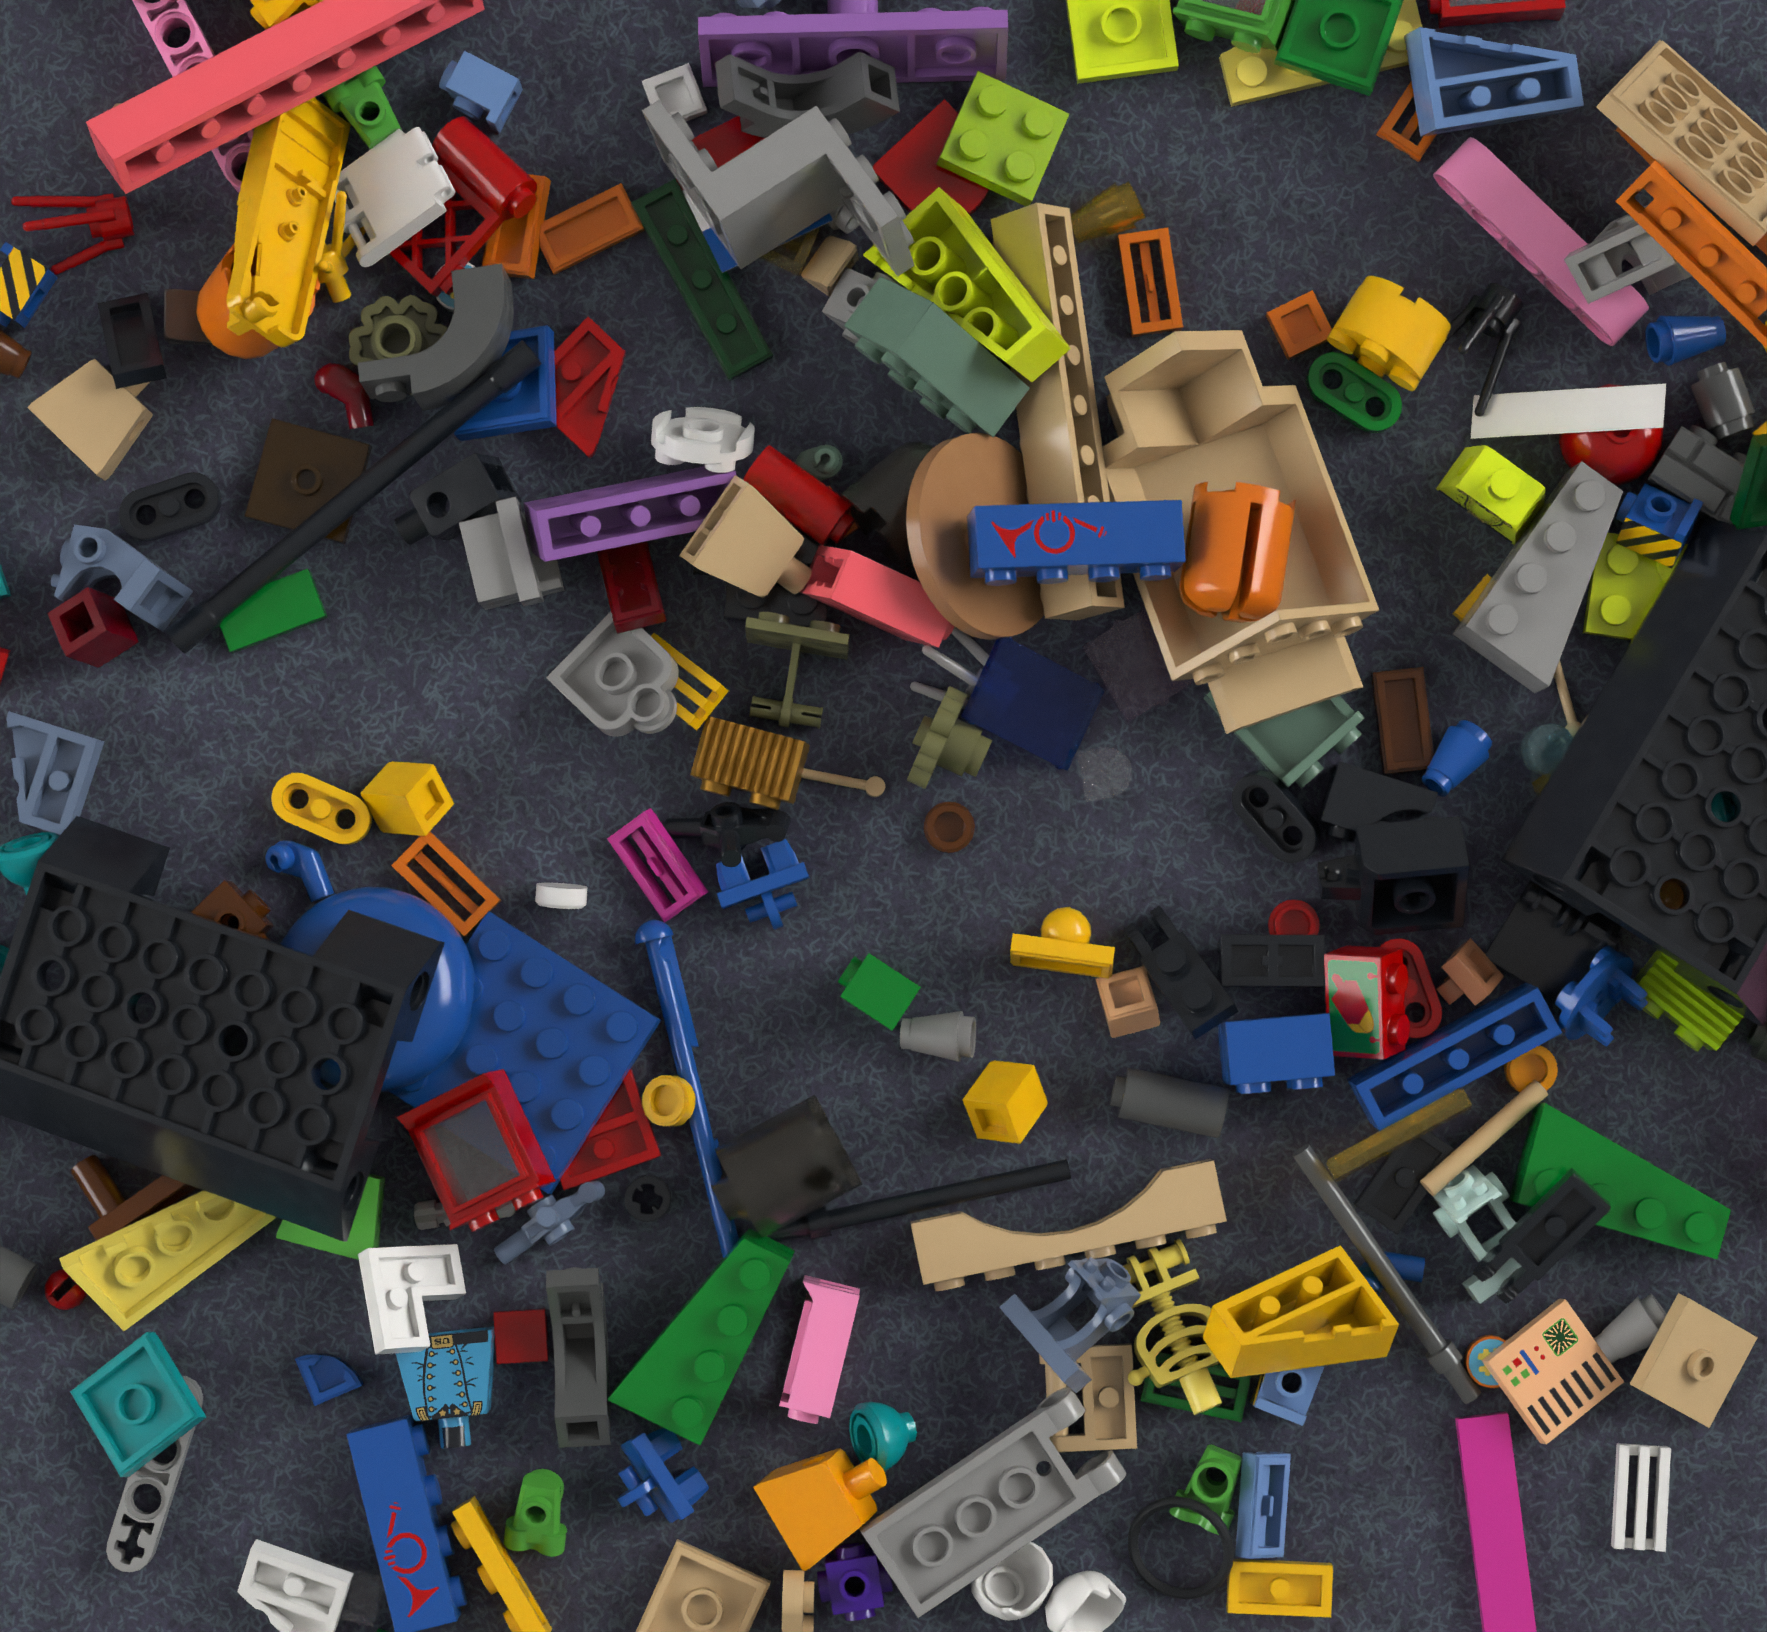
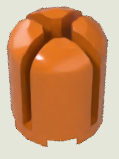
[1179,482,1296,623]

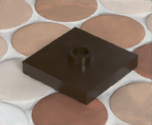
[245,418,372,544]

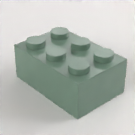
[844,276,1029,437]

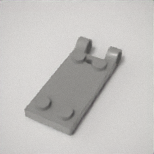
[859,1387,1126,1618]

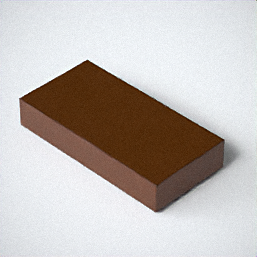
[1371,667,1434,775]

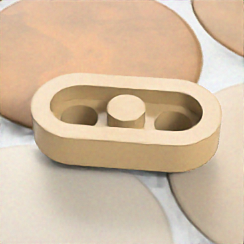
[782,1570,815,1632]

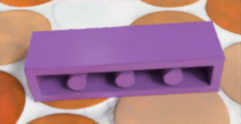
[523,466,736,562]

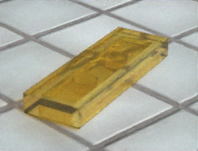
[1326,1088,1472,1182]

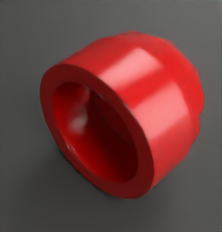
[44,1269,87,1310]

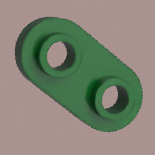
[1306,352,1402,433]

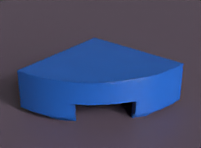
[295,1353,364,1406]

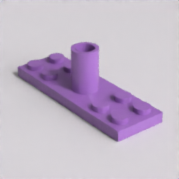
[698,0,1008,87]

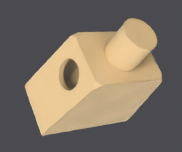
[27,359,153,481]
[679,475,812,598]

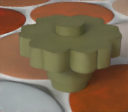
[349,295,448,397]
[907,686,992,789]

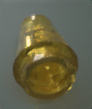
[1070,181,1146,244]

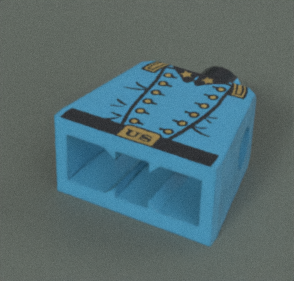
[395,1326,495,1448]

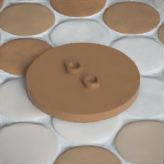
[906,433,1044,640]

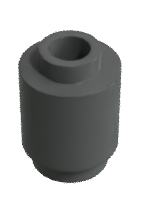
[1690,362,1756,441]

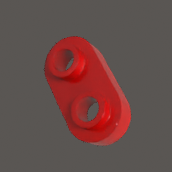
[1378,938,1442,1038]

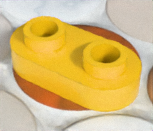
[271,773,372,845]

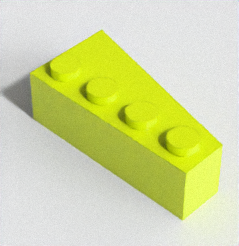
[863,187,1071,382]

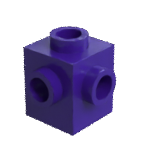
[817,1542,893,1621]

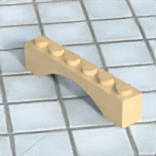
[910,1159,1227,1291]

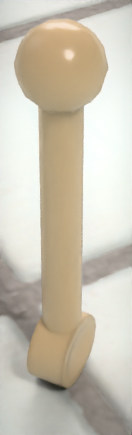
[1554,660,1581,740]
[801,768,885,797]

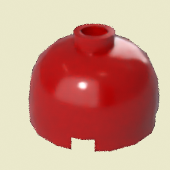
[1559,384,1663,486]

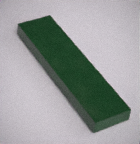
[631,179,773,382]

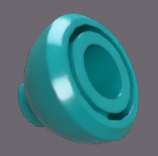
[0,832,60,896]
[849,1402,917,1471]

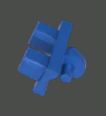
[716,839,810,930]
[617,1428,709,1523]

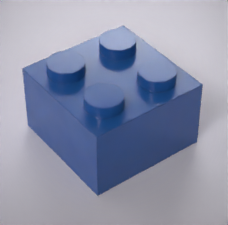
[1218,1013,1335,1094]

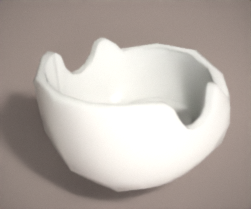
[971,1542,1053,1621]
[1045,1571,1126,1632]

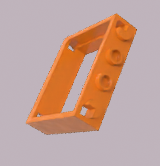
[1615,160,1767,347]

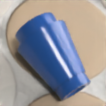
[1645,315,1726,366]
[1422,720,1492,797]

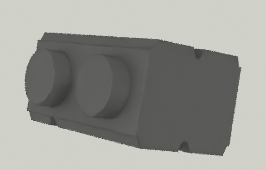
[1642,425,1747,525]

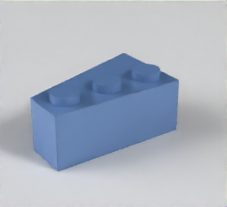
[1404,27,1584,137]

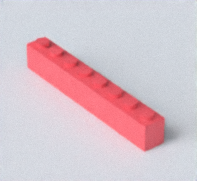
[86,0,485,194]

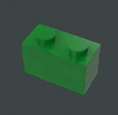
[838,953,921,1031]

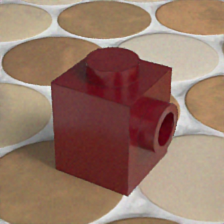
[47,587,139,668]

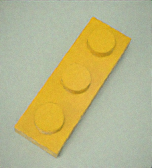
[451,1496,552,1632]

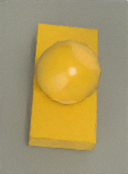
[1010,907,1115,979]

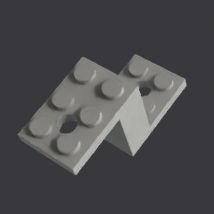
[642,100,915,277]

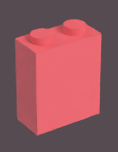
[800,545,954,648]

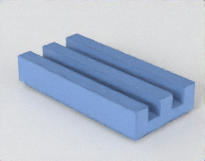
[1235,1452,1291,1559]

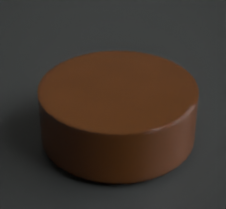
[924,802,975,853]

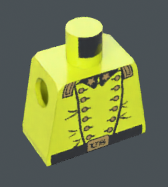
[1436,445,1545,545]

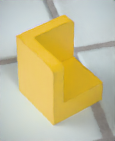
[360,761,454,836]
[962,1060,1048,1144]

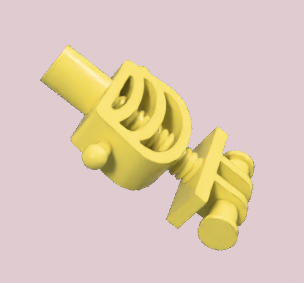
[1123,1239,1222,1415]

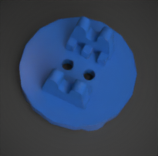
[1555,946,1648,1046]

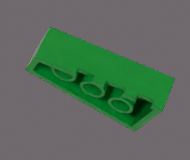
[1509,1102,1731,1259]
[607,1228,795,1445]

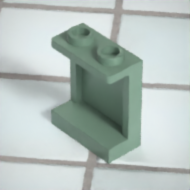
[1203,691,1365,788]

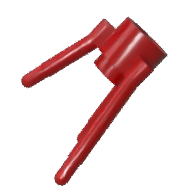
[11,193,135,275]

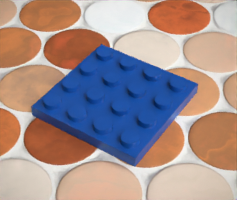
[389,911,661,1194]

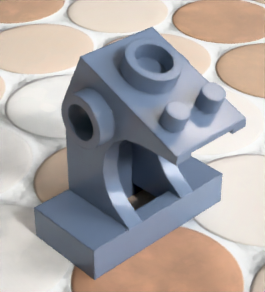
[51,524,193,632]
[999,1257,1141,1393]

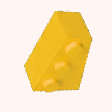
[1203,1245,1399,1378]

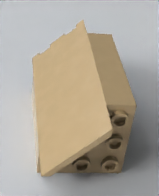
[1103,330,1379,734]

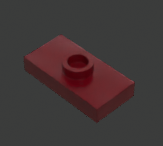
[597,541,667,634]

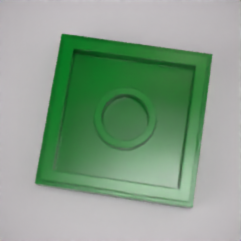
[1274,0,1403,96]

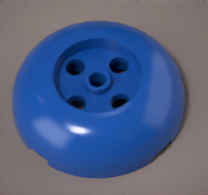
[281,887,475,1092]

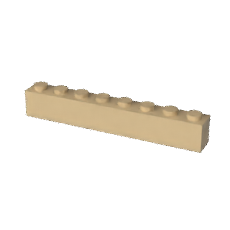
[991,203,1125,620]

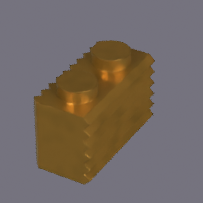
[690,716,810,810]

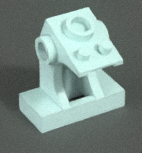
[1433,1165,1522,1304]

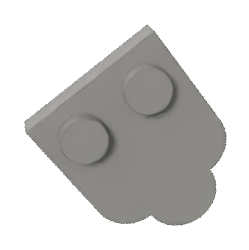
[546,611,679,737]

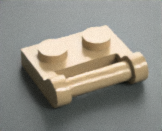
[1039,1343,1137,1452]

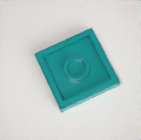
[70,1332,206,1477]

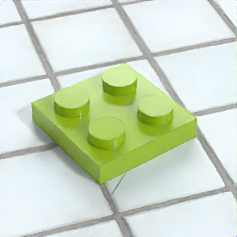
[936,71,1069,206]

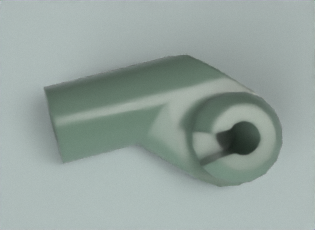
[794,445,843,481]

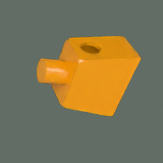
[753,1448,887,1571]

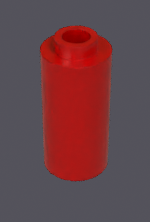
[743,445,855,546]

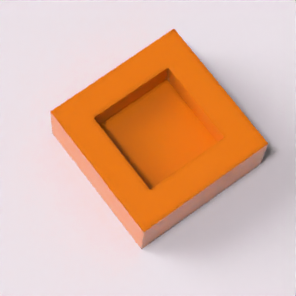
[1265,290,1332,360]

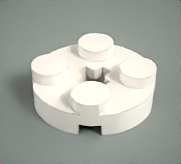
[651,407,755,473]

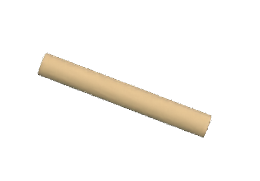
[1420,1080,1548,1196]

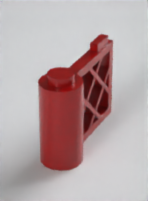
[389,116,537,297]

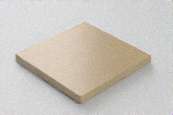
[1596,40,1767,246]

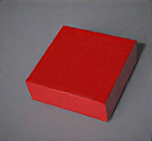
[493,1308,549,1364]

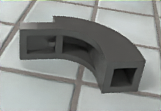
[715,52,900,138]
[358,263,514,411]
[546,1267,611,1448]

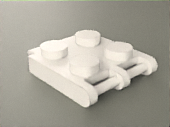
[334,127,456,267]

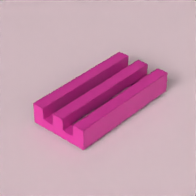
[607,808,709,922]

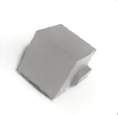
[459,497,565,610]

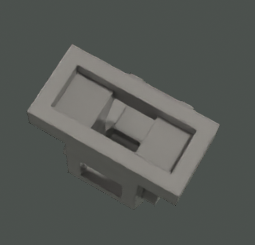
[1564,204,1692,304]

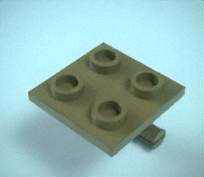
[745,612,849,729]

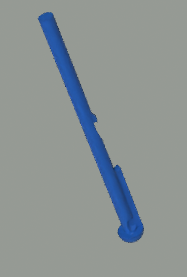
[635,920,739,1258]

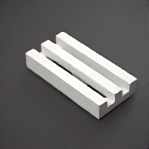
[1611,1443,1671,1552]

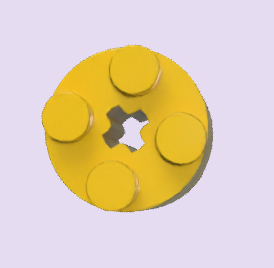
[1327,276,1451,391]

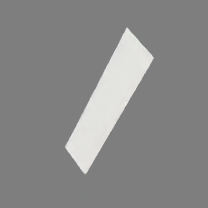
[1470,383,1666,439]

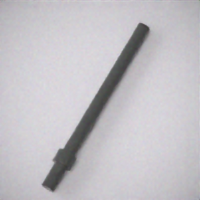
[1292,1144,1481,1404]

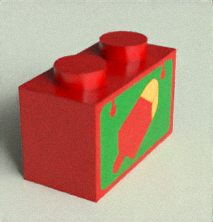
[1324,945,1410,1060]

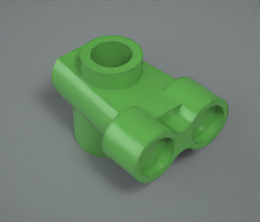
[322,66,402,149]
[1169,1445,1242,1535]
[503,1469,567,1557]

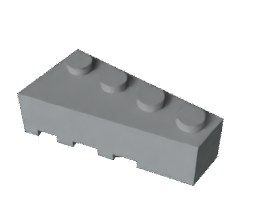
[1453,461,1623,693]

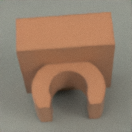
[1436,938,1504,1006]

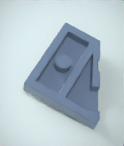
[6,711,104,835]

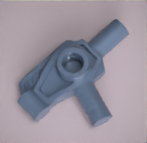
[494,1180,605,1265]

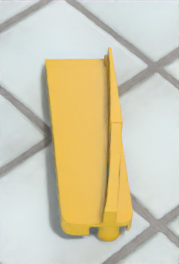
[226,98,351,347]

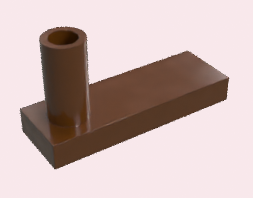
[70,1154,198,1241]

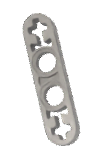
[106,1376,203,1572]

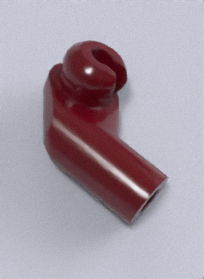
[314,363,374,429]

